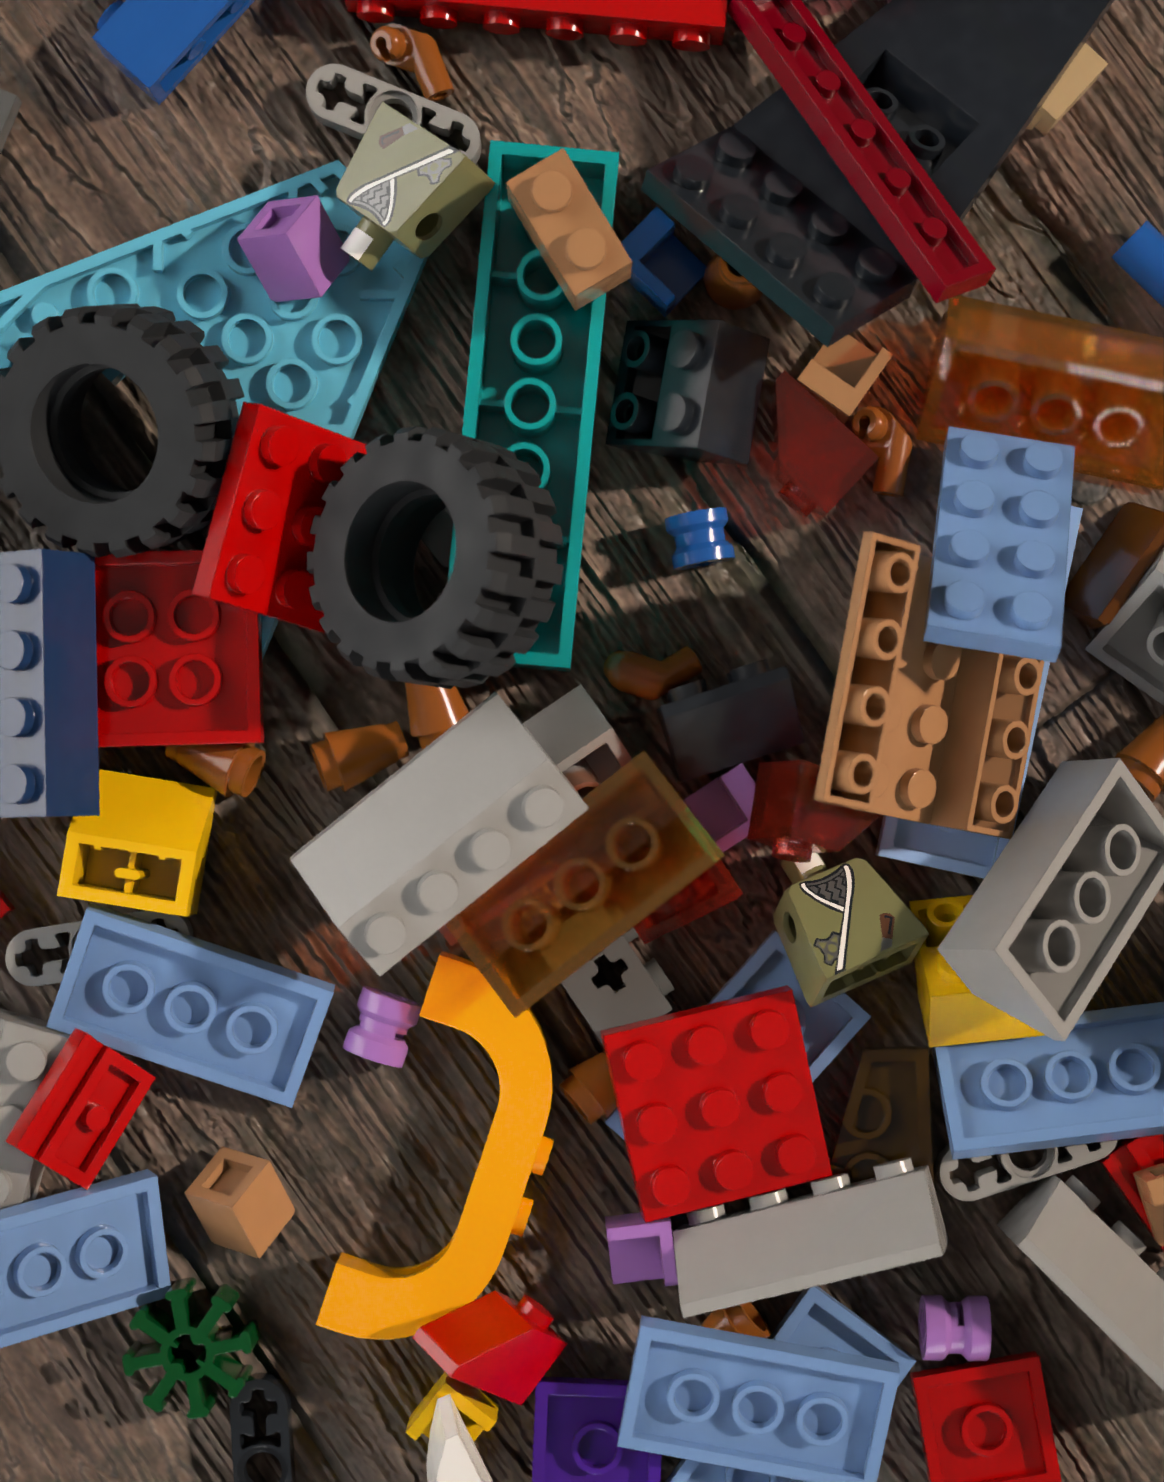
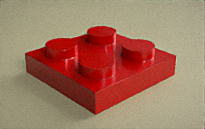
[910,1351,1062,1482]

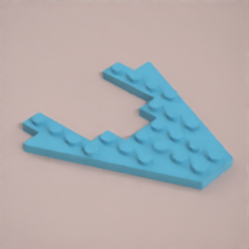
[0,160,428,660]

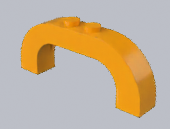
[316,951,554,1340]

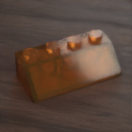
[916,295,1164,491]
[445,751,726,1018]

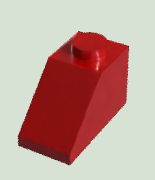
[412,1291,568,1406]

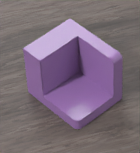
[237,195,350,302]
[677,763,777,859]
[605,1212,678,1287]

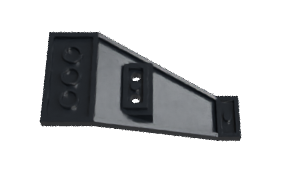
[641,0,1114,347]

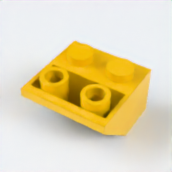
[57,769,217,917]
[909,895,1045,1047]

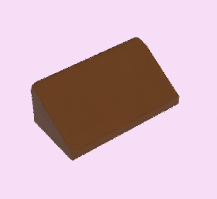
[1064,502,1164,629]

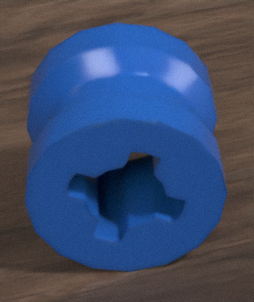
[664,507,735,570]

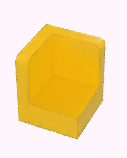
[405,1372,499,1442]

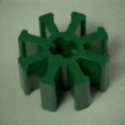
[122,1277,260,1419]

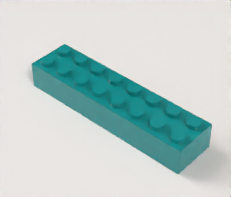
[447,140,620,672]

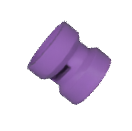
[342,986,422,1068]
[918,1295,992,1361]

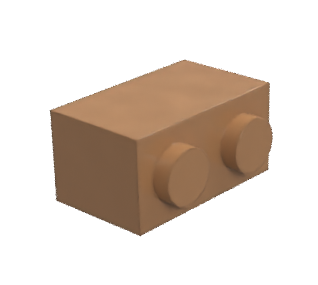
[506,148,632,311]

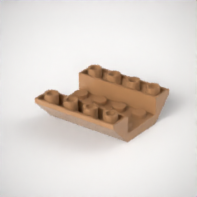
[814,531,1044,839]

